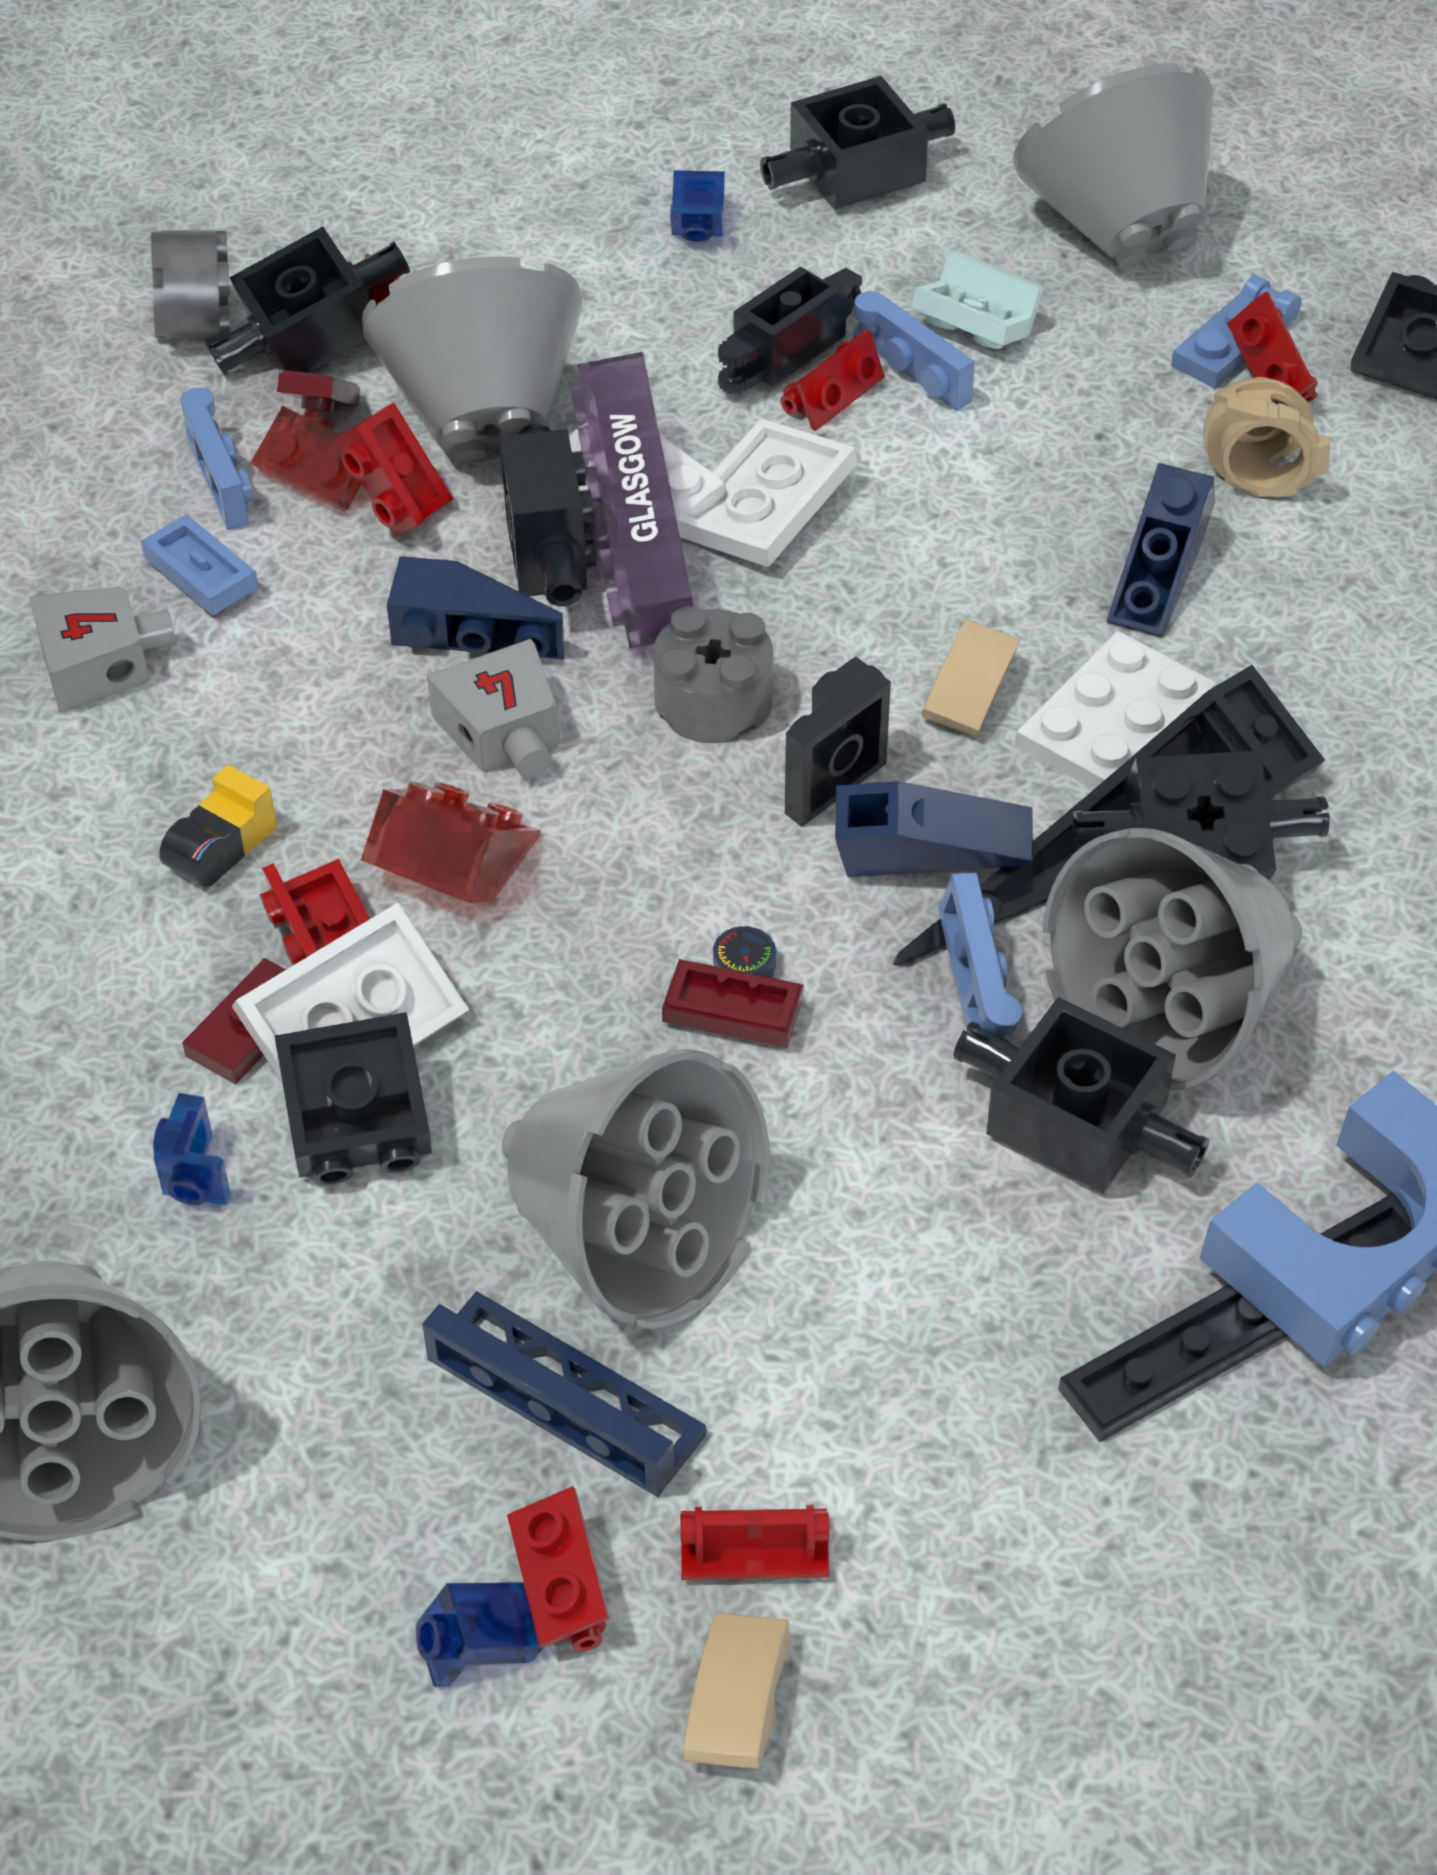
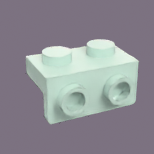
[910,250,1043,349]

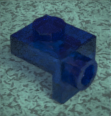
[670,170,725,242]
[153,1093,231,1205]
[416,1582,545,1687]

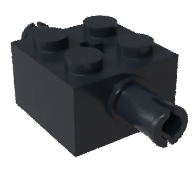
[760,76,955,209]
[206,226,411,375]
[499,424,596,607]
[1072,750,1330,881]
[953,997,1210,1194]

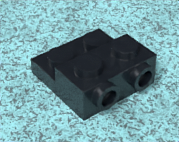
[1351,272,1437,399]
[784,656,891,827]
[274,1012,432,1185]

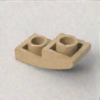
[922,619,1020,738]
[683,1612,790,1769]

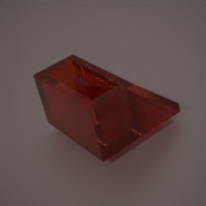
[361,781,541,903]

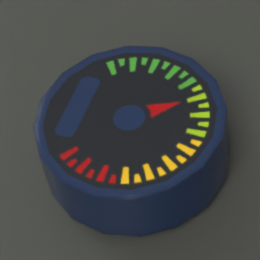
[713,926,776,978]

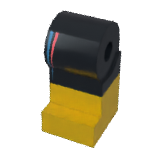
[159,764,277,887]

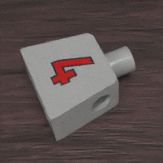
[29,586,176,713]
[427,639,559,777]

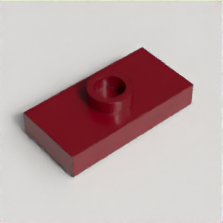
[277,370,360,413]
[182,958,286,1085]
[662,959,804,1048]

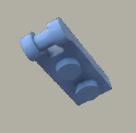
[1171,275,1302,389]
[853,291,975,411]
[180,388,254,530]
[938,873,1023,1041]

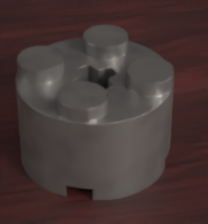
[151,230,230,339]
[653,606,773,743]

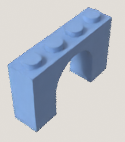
[1200,1071,1437,1367]

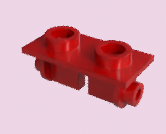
[1227,292,1318,403]
[780,329,885,431]
[507,1486,610,1652]
[680,1504,830,1580]

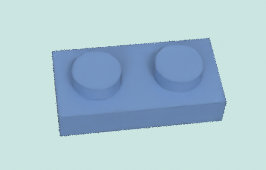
[141,514,259,616]

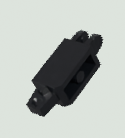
[718,266,862,395]

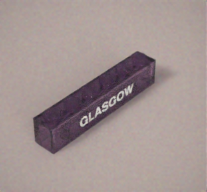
[570,352,693,649]

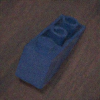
[1106,463,1215,637]
[387,556,565,659]
[835,781,1033,877]

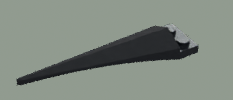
[893,665,1325,965]

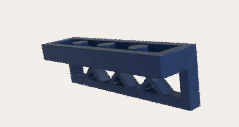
[422,1291,707,1498]

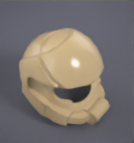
[1203,377,1330,497]

